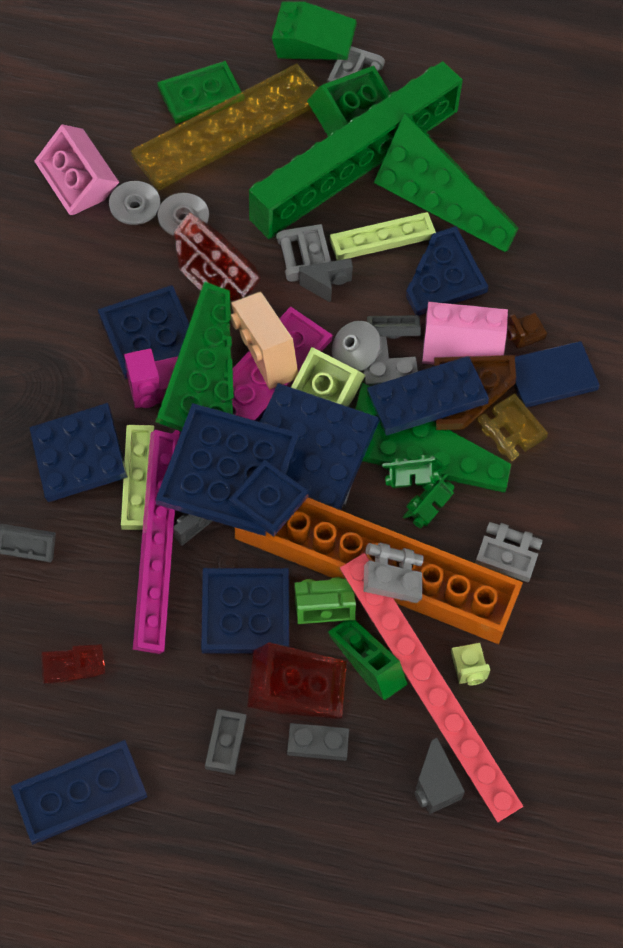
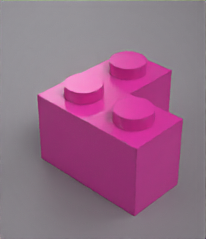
[124,348,177,409]

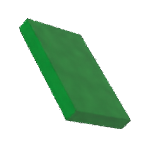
[157,61,244,124]

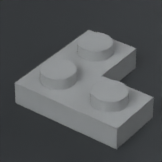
[363,336,418,386]

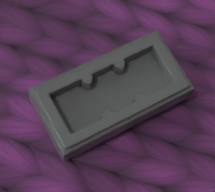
[367,315,421,339]
[0,523,56,562]

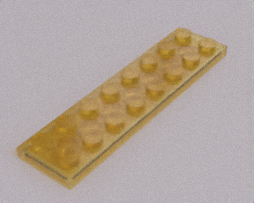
[131,63,318,191]

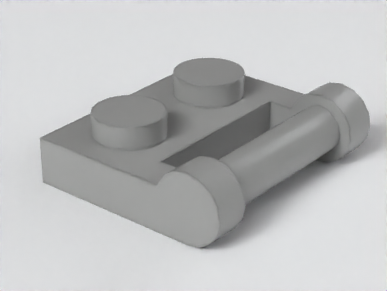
[327,46,385,83]
[276,224,331,282]

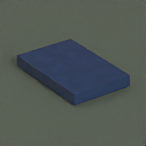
[514,341,600,408]

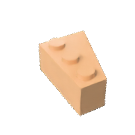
[231,292,298,390]

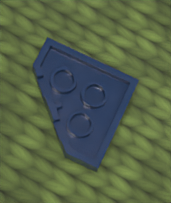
[406,226,488,316]

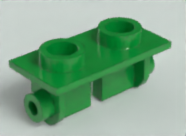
[382,455,444,488]
[403,473,455,528]

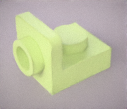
[451,643,490,686]

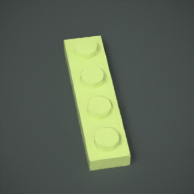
[330,212,436,260]
[121,425,155,530]

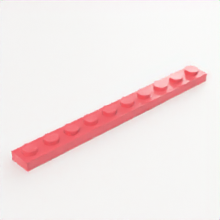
[340,553,524,823]

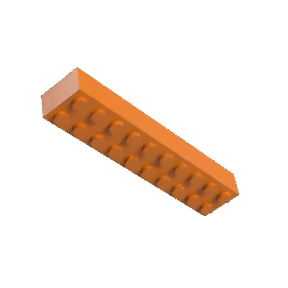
[235,498,523,645]

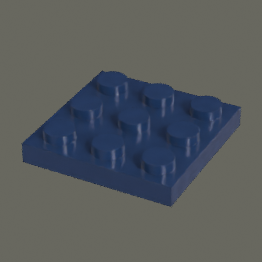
[98,285,189,379]
[29,403,128,502]
[201,568,289,653]

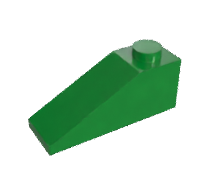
[328,620,407,700]

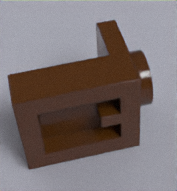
[506,313,547,349]

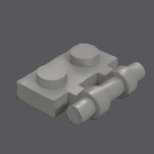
[475,522,543,583]
[363,543,424,603]

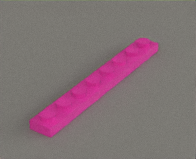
[133,430,180,654]

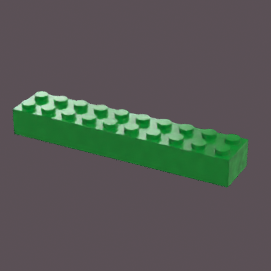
[249,61,463,240]

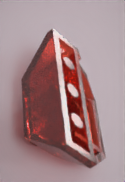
[174,212,261,301]

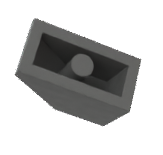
[415,738,465,814]

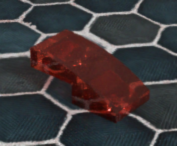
[41,644,105,684]

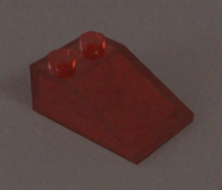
[247,642,347,719]

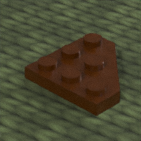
[434,355,516,430]

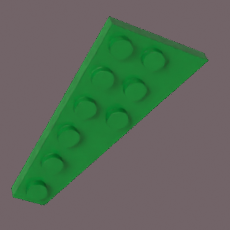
[374,113,519,252]
[155,282,234,432]
[356,383,511,493]

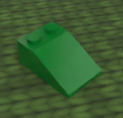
[272,2,357,60]
[307,65,391,137]

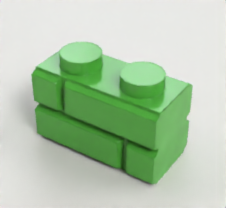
[295,577,356,624]

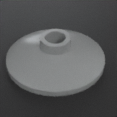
[109,181,160,225]
[158,193,209,237]
[332,321,381,371]

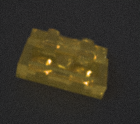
[477,394,548,461]

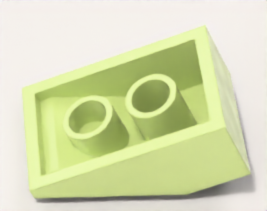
[291,347,365,407]

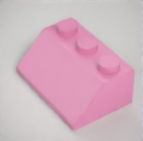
[34,124,119,215]
[422,302,508,365]

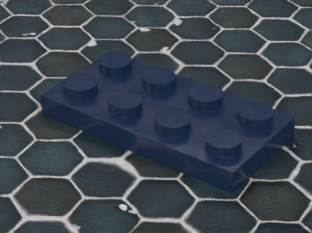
[367,356,489,436]
[11,740,147,845]

